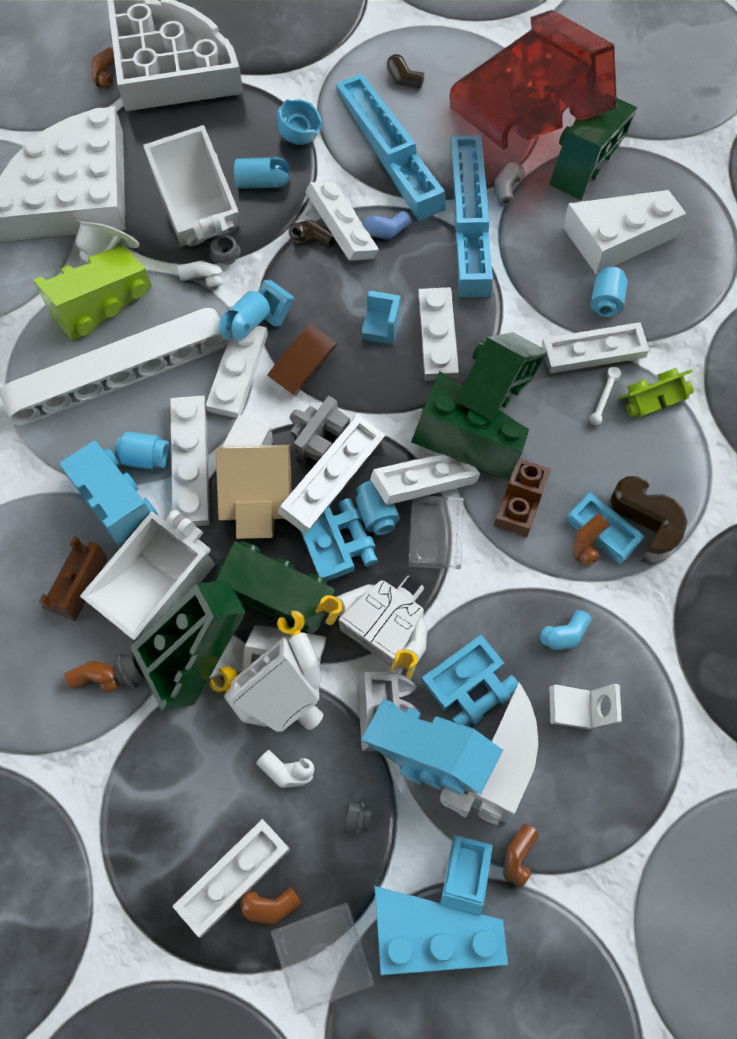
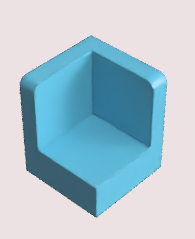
[362,291,401,345]

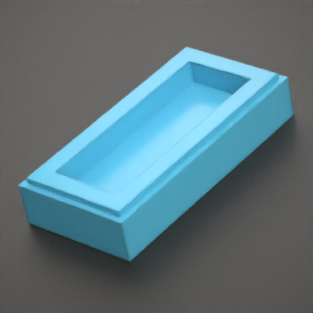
[566,492,646,565]
[440,835,493,916]

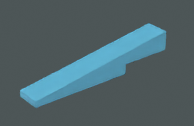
[336,74,446,221]
[451,135,493,298]

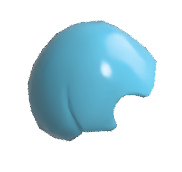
[276,99,322,145]

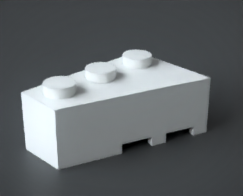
[563,190,686,274]

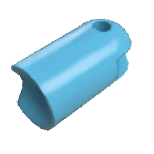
[234,157,290,189]
[218,291,270,341]

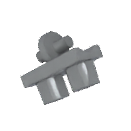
[289,396,350,463]

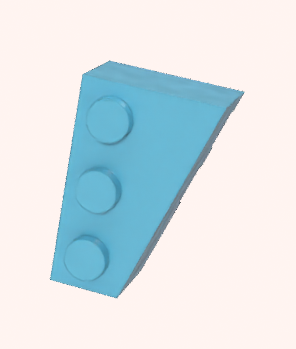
[59,440,158,548]
[361,699,503,795]
[375,886,508,975]

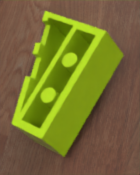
[33,244,152,342]

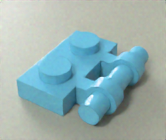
[300,498,378,581]
[422,634,518,726]

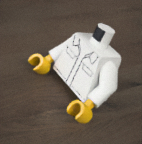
[315,576,428,679]
[210,611,323,732]

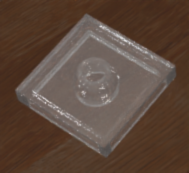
[271,902,375,1015]

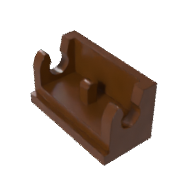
[39,536,108,621]

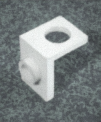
[549,684,622,730]

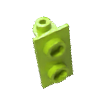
[618,367,694,418]

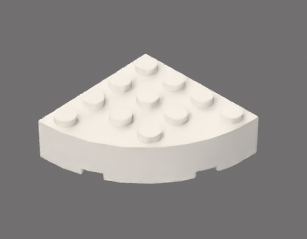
[107,0,244,111]
[0,106,125,242]

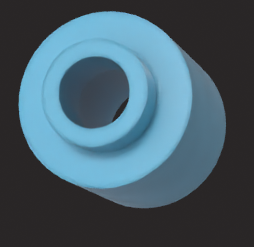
[591,267,628,317]
[115,431,169,470]
[355,481,400,535]

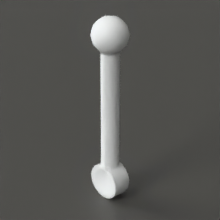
[589,367,621,426]

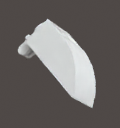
[143,125,239,247]
[80,509,215,640]
[440,682,538,825]

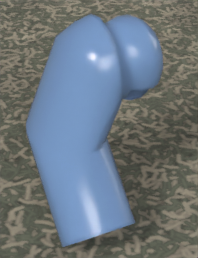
[363,211,411,240]

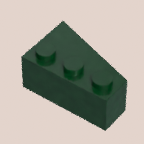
[549,92,638,200]
[456,332,548,421]
[411,371,529,481]
[212,542,335,634]
[130,581,246,712]

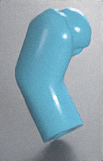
[540,610,592,650]

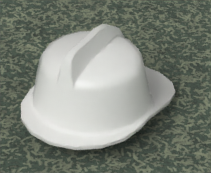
[76,219,140,262]

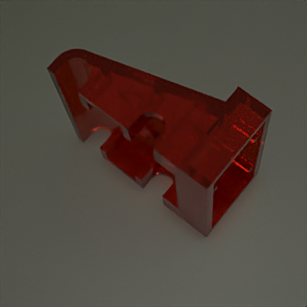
[449,10,617,150]

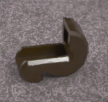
[611,476,688,564]

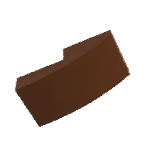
[267,324,337,396]
[494,458,551,537]

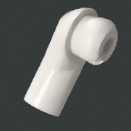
[177,261,223,287]
[256,750,315,788]

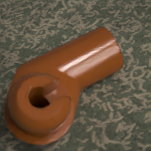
[91,47,115,88]
[573,512,611,567]
[64,661,120,692]
[503,824,539,888]
[239,887,302,925]

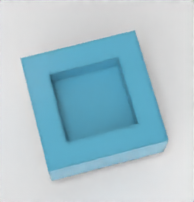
[259,280,295,327]

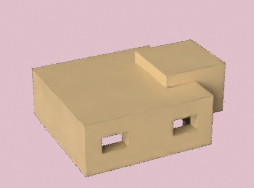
[216,445,292,539]

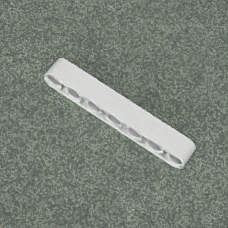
[0,308,228,426]

